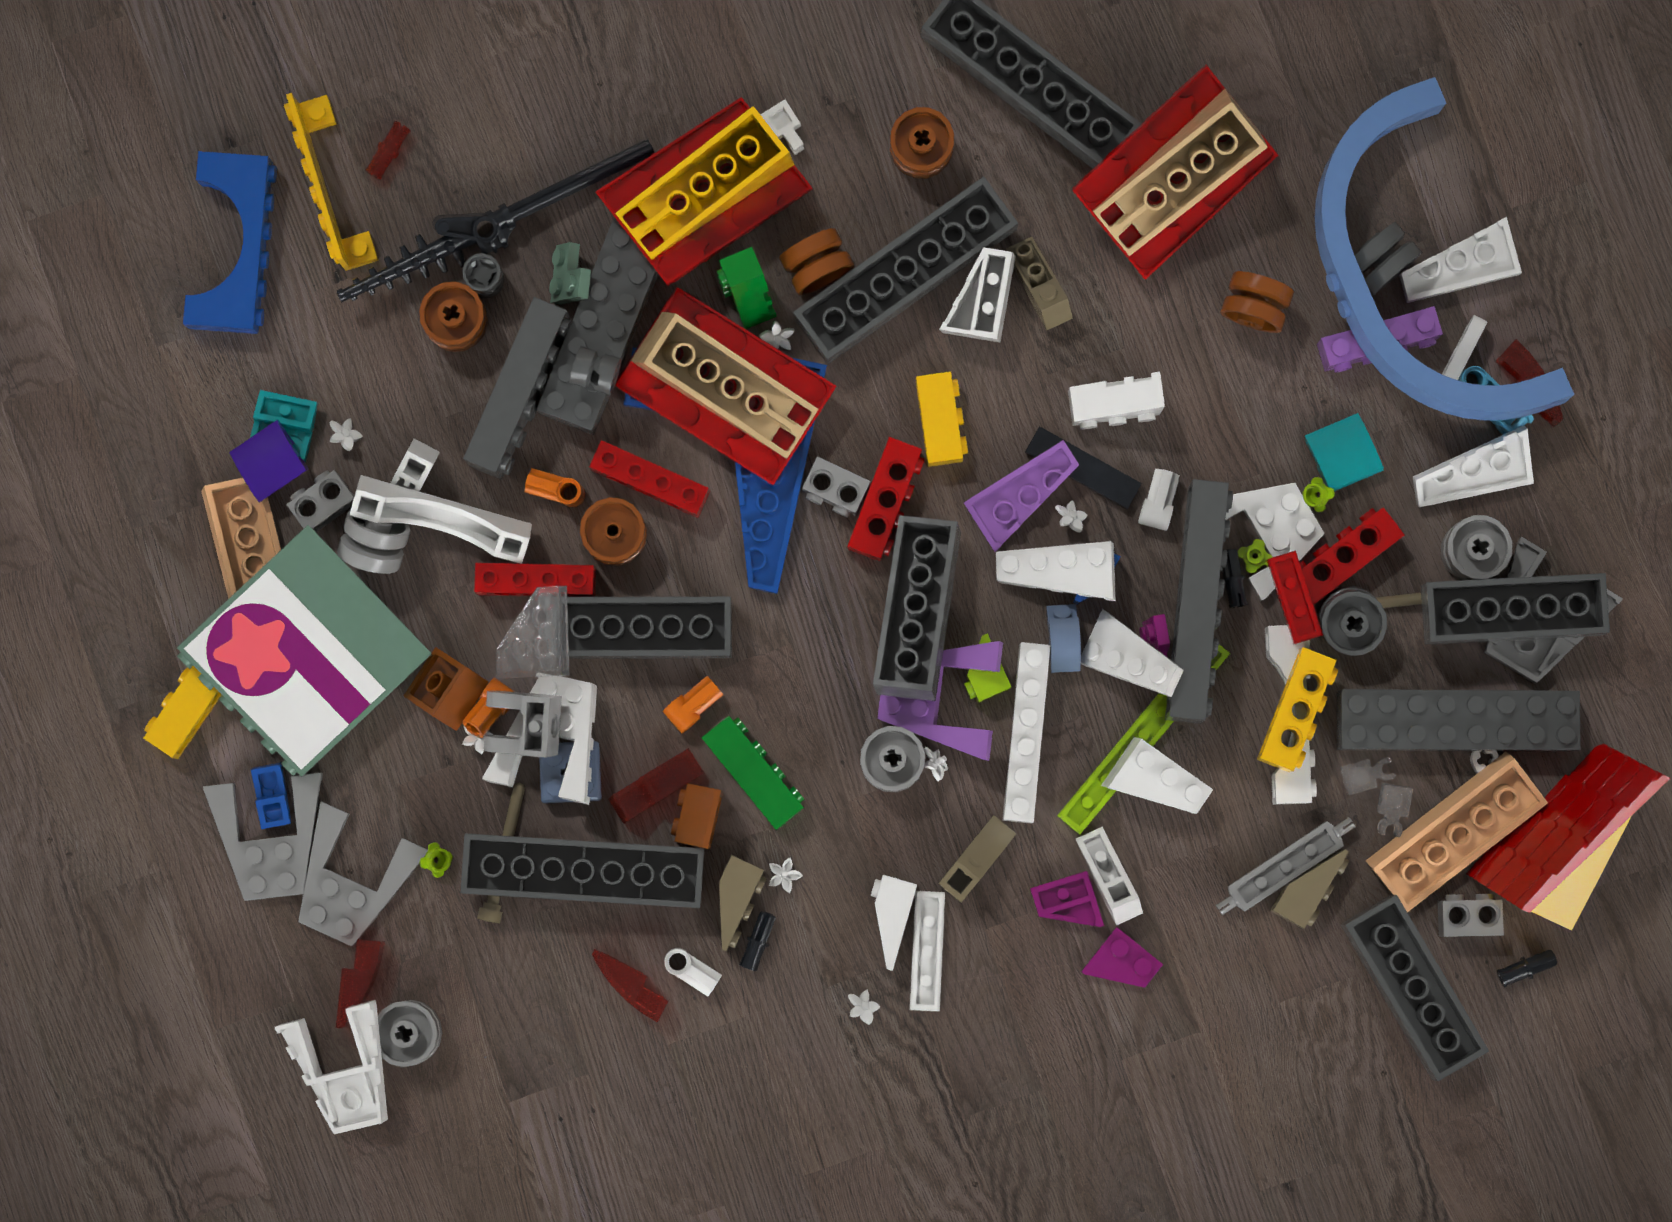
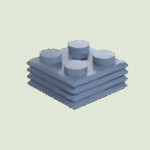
[539,741,602,803]

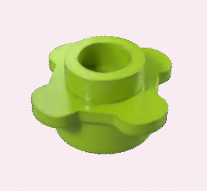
[1302,477,1335,512]
[1238,539,1272,573]
[419,842,453,878]

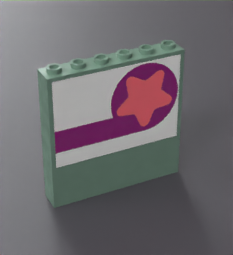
[177,525,432,777]

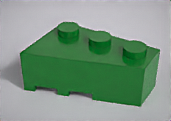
[717,247,777,329]

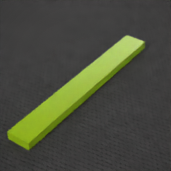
[1057,644,1230,835]

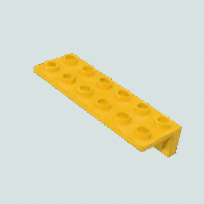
[284,93,379,271]

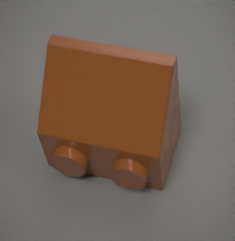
[404,647,489,731]
[671,784,723,850]

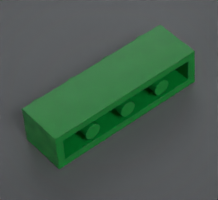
[702,716,805,831]

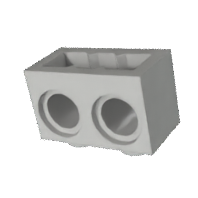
[802,456,871,518]
[286,470,354,532]
[1438,894,1504,937]

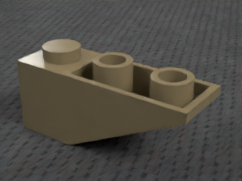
[1006,237,1073,331]
[938,815,1016,903]
[1270,849,1349,929]
[719,855,767,951]

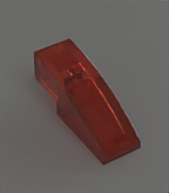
[1495,339,1563,427]
[608,748,704,824]
[336,939,385,1028]
[592,949,670,1022]

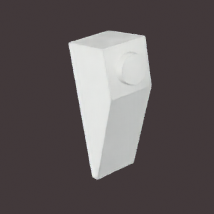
[391,439,440,491]
[1076,827,1143,926]
[871,875,917,971]

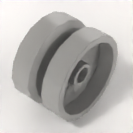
[337,510,411,574]
[1441,515,1512,580]
[860,726,925,792]
[378,1000,442,1067]

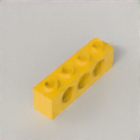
[1257,647,1338,772]

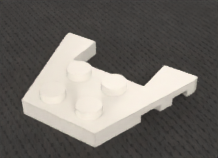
[1225,483,1324,602]

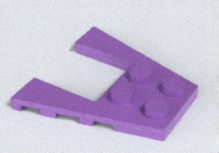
[877,641,1003,761]

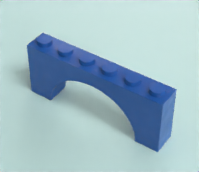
[183,151,277,334]

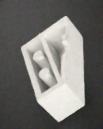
[939,247,1016,343]
[1068,372,1165,429]
[1101,737,1213,814]

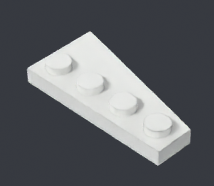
[1399,217,1522,303]
[1413,426,1534,507]
[996,541,1116,601]
[1081,609,1184,697]

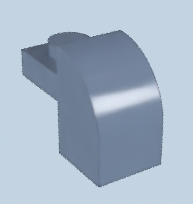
[1046,604,1081,673]

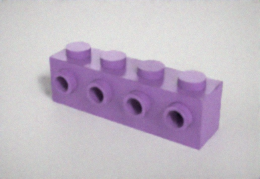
[1317,306,1443,373]

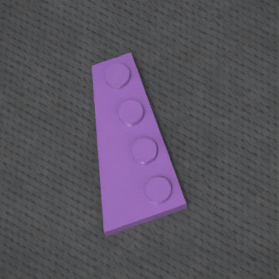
[964,440,1079,552]

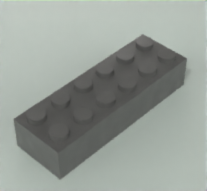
[463,297,571,480]
[873,515,961,701]
[1421,573,1610,645]
[552,596,732,659]
[1340,895,1489,1082]

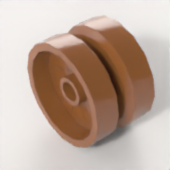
[890,107,954,179]
[779,228,854,296]
[1220,271,1294,333]
[419,281,488,352]
[580,497,647,566]

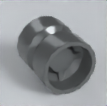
[462,253,505,298]
[570,346,621,395]

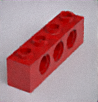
[847,437,925,562]
[589,440,710,518]
[1300,507,1405,605]
[474,563,596,597]

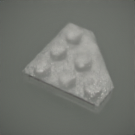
[496,586,569,679]

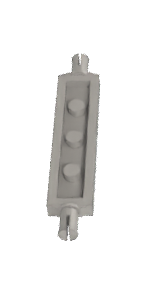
[1215,817,1356,916]

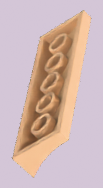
[201,478,281,599]
[1365,751,1548,913]

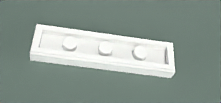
[910,891,945,1011]

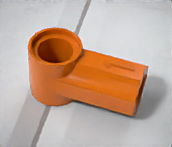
[524,468,586,507]
[662,676,724,734]
[462,677,515,738]

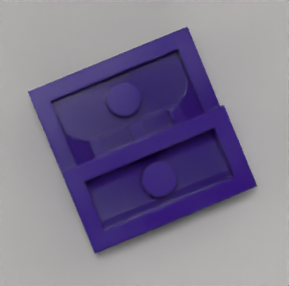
[229,420,309,502]

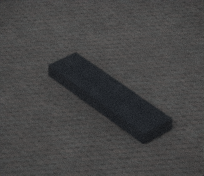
[1025,426,1142,510]

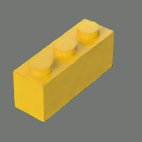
[916,372,968,467]
[143,666,222,759]

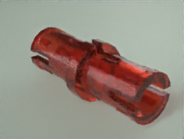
[365,121,411,180]

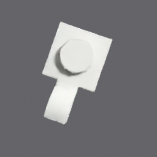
[760,100,804,155]

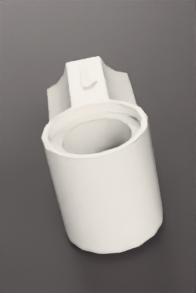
[1138,469,1180,531]
[664,948,722,997]

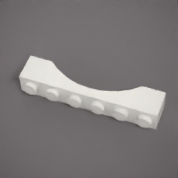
[350,475,532,564]
[1265,625,1317,805]
[1002,642,1050,824]

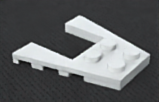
[482,672,597,805]
[275,1000,388,1134]

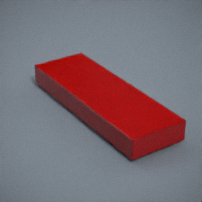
[1266,550,1323,645]

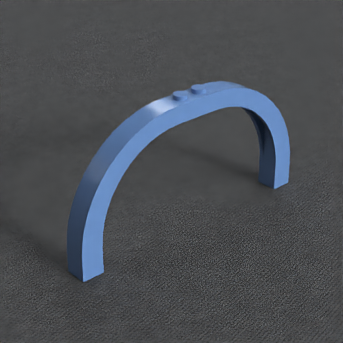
[1315,77,1574,420]

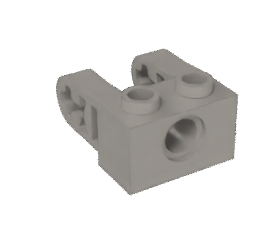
[484,691,562,758]

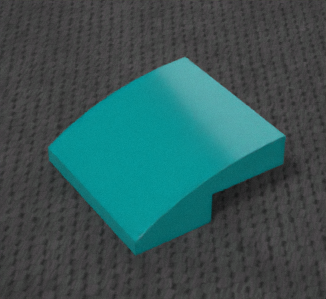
[250,390,318,463]
[1304,413,1384,491]

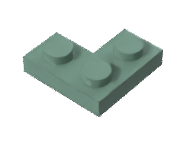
[549,242,591,305]

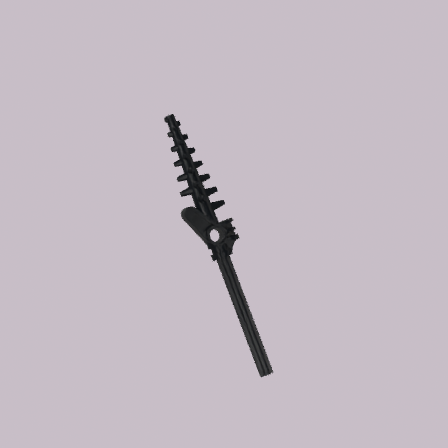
[337,139,654,303]

